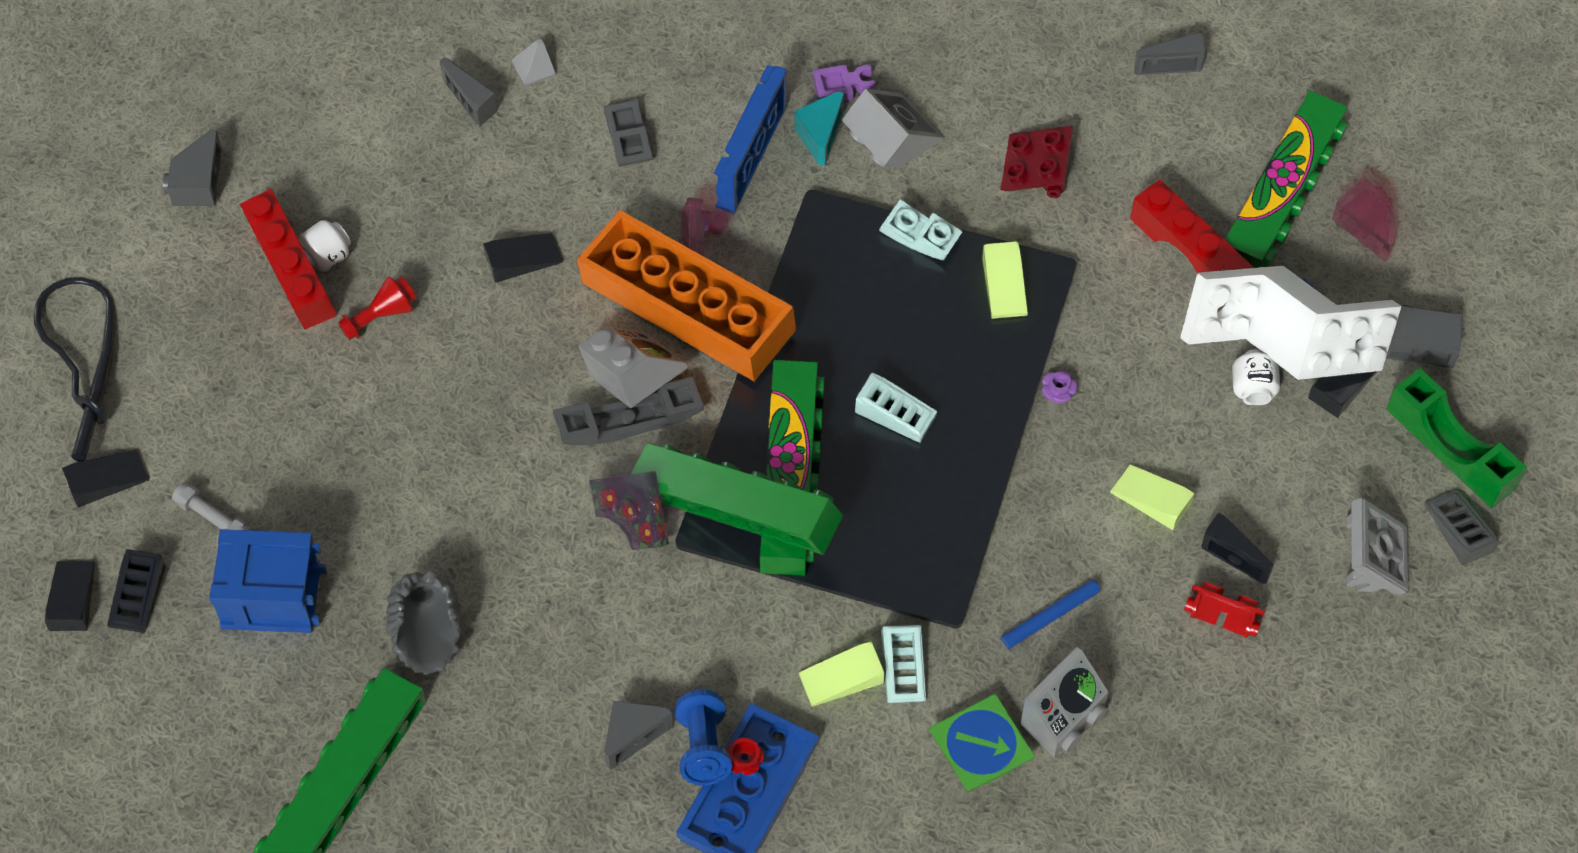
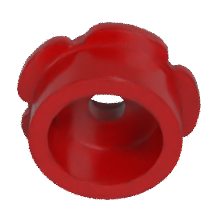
[726,738,764,776]

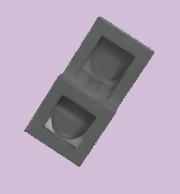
[604,100,653,167]

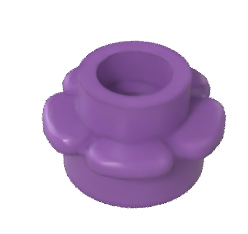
[1042,370,1077,403]

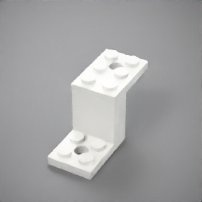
[1180,266,1402,380]

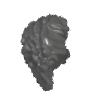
[386,570,462,675]

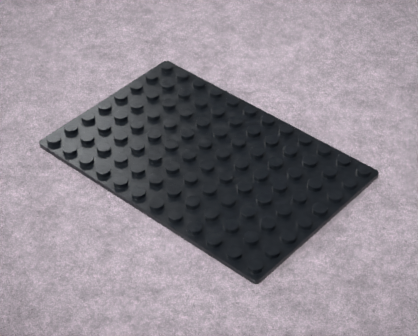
[675,190,1076,629]

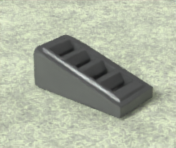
[1134,33,1206,75]
[440,57,498,127]
[1425,489,1499,565]

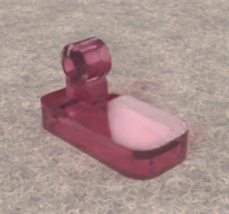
[681,197,729,256]

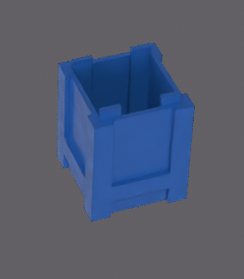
[209,529,327,633]

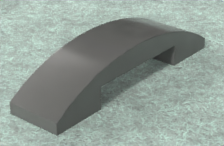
[553,377,704,445]

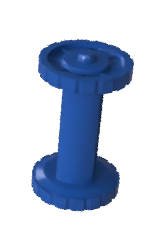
[674,689,732,786]

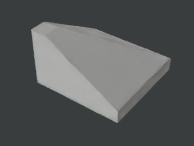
[511,38,556,87]

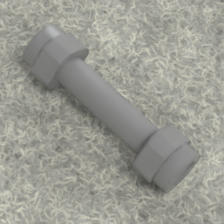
[172,482,254,531]

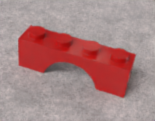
[1130,179,1254,307]
[239,189,338,330]

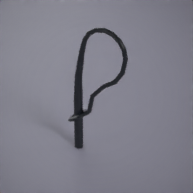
[34,277,114,461]

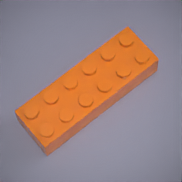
[577,210,796,381]

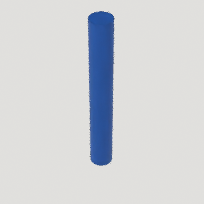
[1000,579,1100,650]

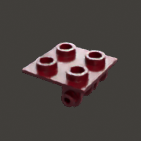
[1000,125,1073,198]

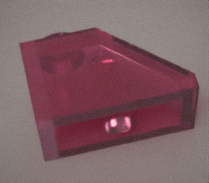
[1332,178,1395,262]

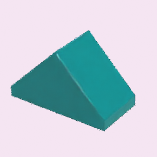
[794,92,844,166]

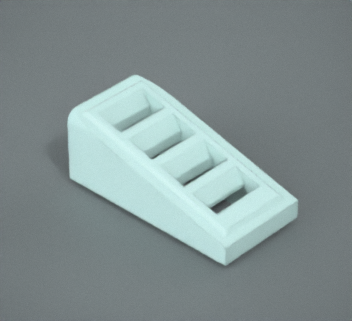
[855,373,937,443]
[881,625,926,703]

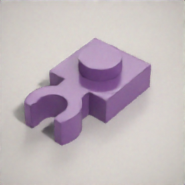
[812,65,875,102]

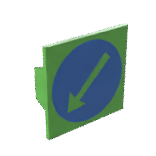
[928,694,1035,793]

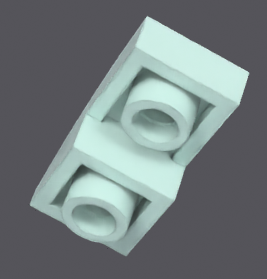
[879,199,962,260]

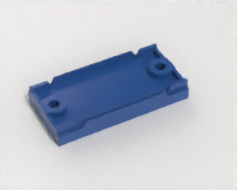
[714,65,787,214]
[676,703,819,853]

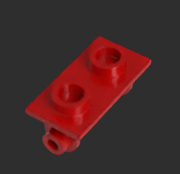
[1184,582,1265,638]

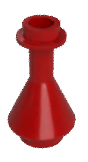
[338,276,417,340]

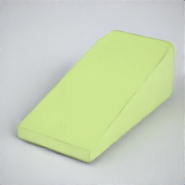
[982,242,1028,319]
[1110,464,1195,530]
[799,641,884,707]

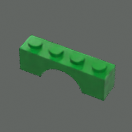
[1386,368,1527,509]

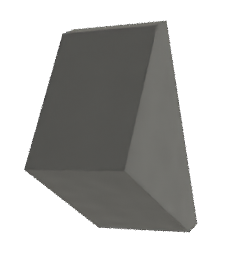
[604,701,673,770]

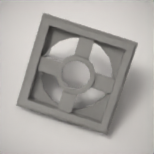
[1346,498,1408,594]

